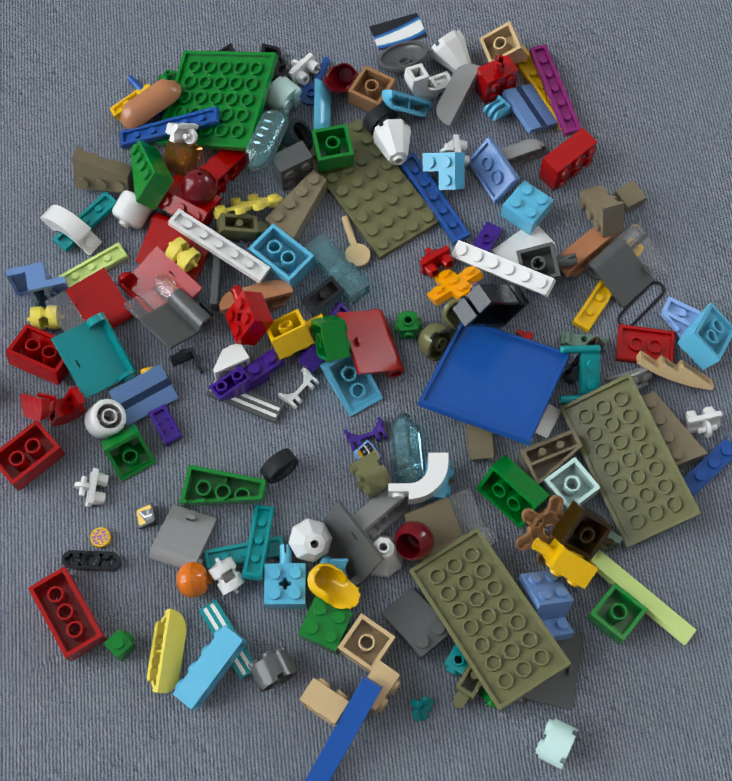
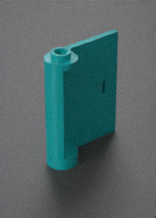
[51,312,137,399]

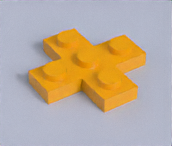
[427,265,484,306]

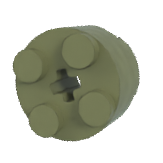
[348,452,392,499]

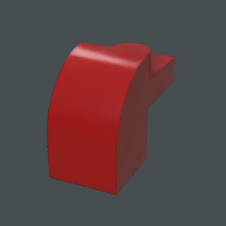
[48,386,86,427]

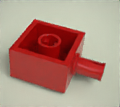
[475,55,519,104]
[225,285,274,346]

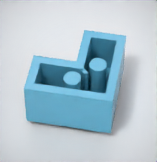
[423,152,465,190]

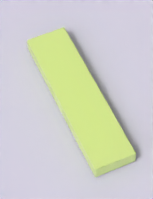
[58,242,129,287]

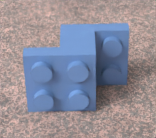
[6,262,72,309]
[518,570,575,641]

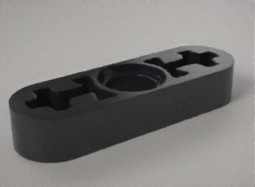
[562,336,605,385]
[62,550,122,572]

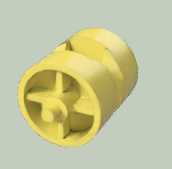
[165,237,201,272]
[27,305,65,330]

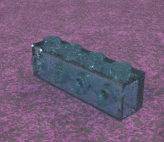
[305,233,370,305]

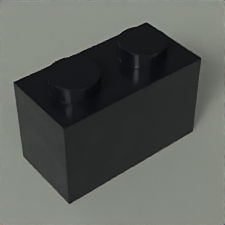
[301,276,343,315]

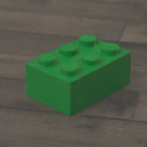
[476,455,550,529]

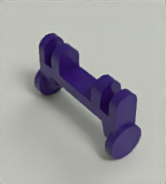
[344,417,387,451]

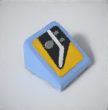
[354,440,381,460]

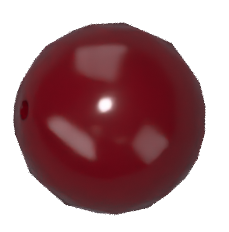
[181,168,217,205]
[394,521,434,561]

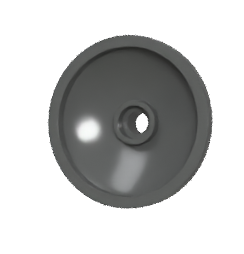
[377,40,429,73]

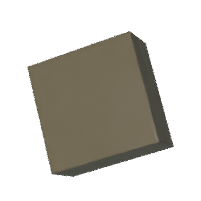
[613,180,647,213]

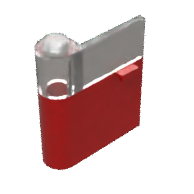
[45,267,134,332]

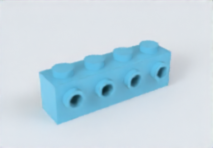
[173,625,248,711]

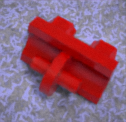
[419,245,454,278]

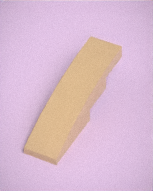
[636,351,714,390]

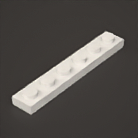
[168,209,270,284]
[451,240,556,298]

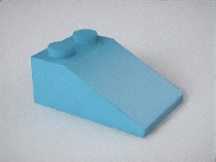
[678,303,732,370]
[320,351,383,417]

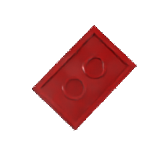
[615,324,675,364]

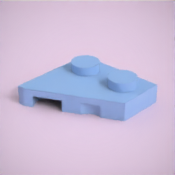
[660,296,701,338]

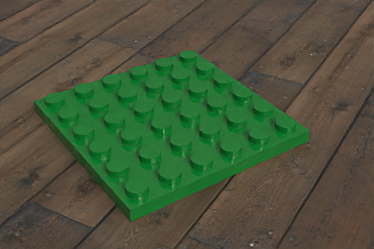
[155,50,279,151]

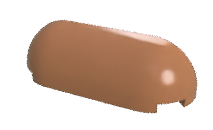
[120,79,182,129]
[559,227,619,278]
[219,280,293,315]

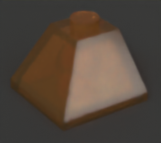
[163,136,203,177]

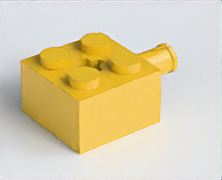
[267,309,323,360]
[531,538,598,589]

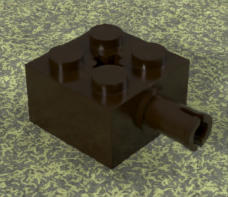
[551,500,615,560]

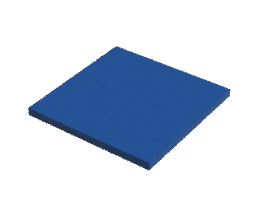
[418,322,571,446]

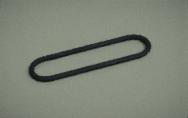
[617,281,665,326]

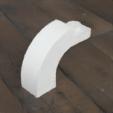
[404,63,451,100]
[40,205,102,255]
[388,453,449,504]

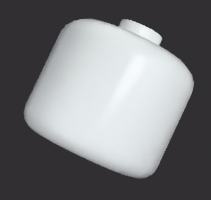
[112,190,153,229]
[84,399,126,439]

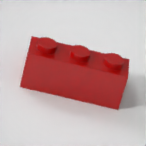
[158,174,223,227]
[6,324,69,386]

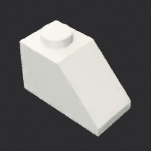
[213,344,250,381]

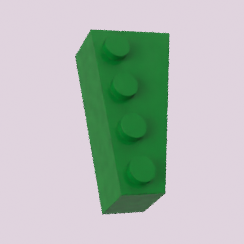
[130,139,174,210]
[179,465,269,507]

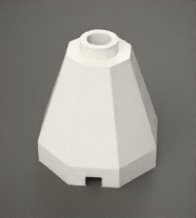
[429,30,472,73]
[373,119,411,165]
[288,518,332,562]
[371,535,403,578]

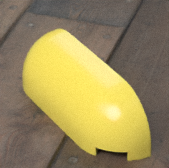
[147,609,186,693]

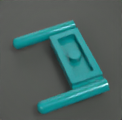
[558,345,601,403]

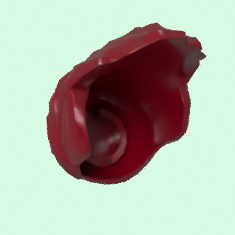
[323,63,358,94]

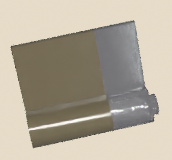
[403,488,495,562]

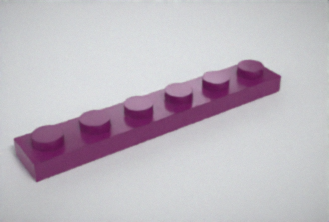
[529,44,582,137]

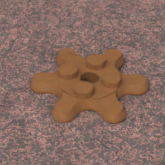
[515,495,564,565]

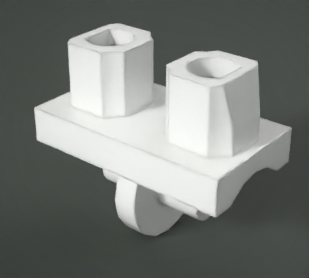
[289,53,321,85]
[165,123,199,144]
[440,134,470,167]
[685,406,723,438]
[74,468,109,508]

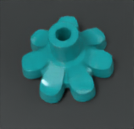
[410,696,434,722]

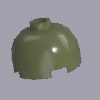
[418,323,455,362]

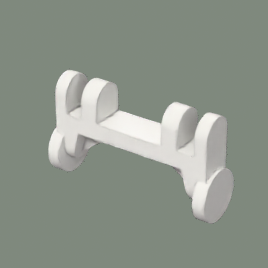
[278,367,319,409]

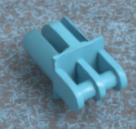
[483,95,514,121]

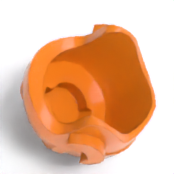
[176,561,213,598]

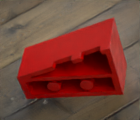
[200,150,248,195]

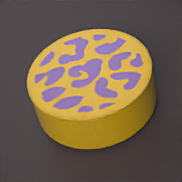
[90,527,111,548]

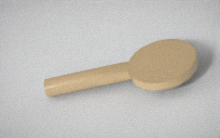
[341,216,370,268]

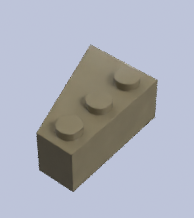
[578,185,624,237]

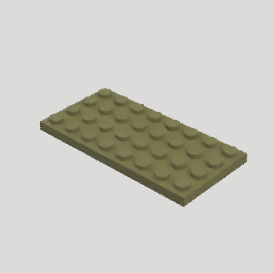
[309,118,439,260]
[559,373,702,548]
[409,527,572,712]

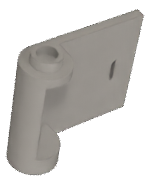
[149,504,217,569]

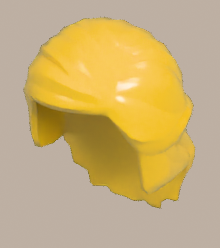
[307,563,361,609]

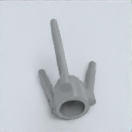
[606,367,652,391]

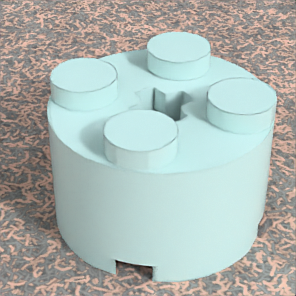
[265,75,302,119]
[536,718,579,770]

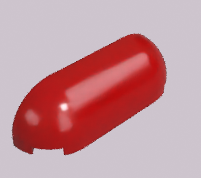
[19,392,56,421]

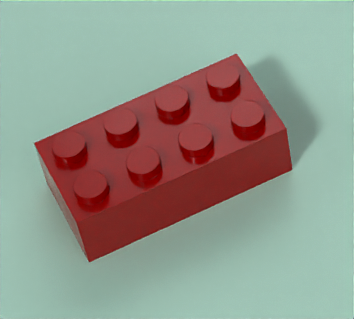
[28,566,107,662]

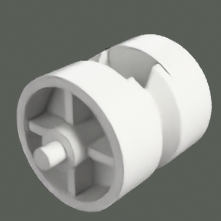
[208,556,246,595]

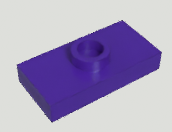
[472,221,503,252]
[148,404,183,447]

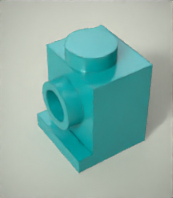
[443,644,468,677]

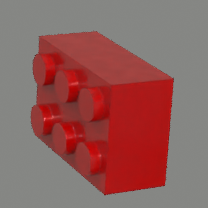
[538,128,597,191]
[0,420,65,492]

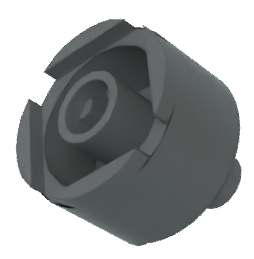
[248,646,298,692]

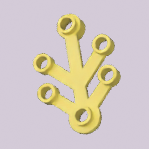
[213,193,283,219]

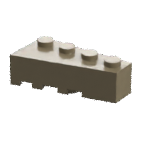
[265,170,327,241]
[642,392,707,469]

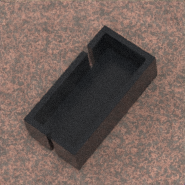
[452,283,530,327]

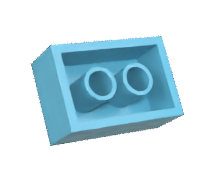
[248,224,315,289]

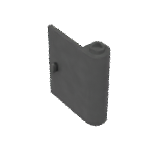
[311,500,384,587]
[516,634,583,710]

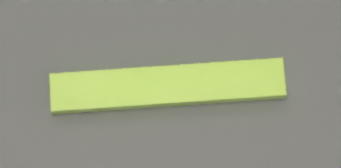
[592,550,696,646]

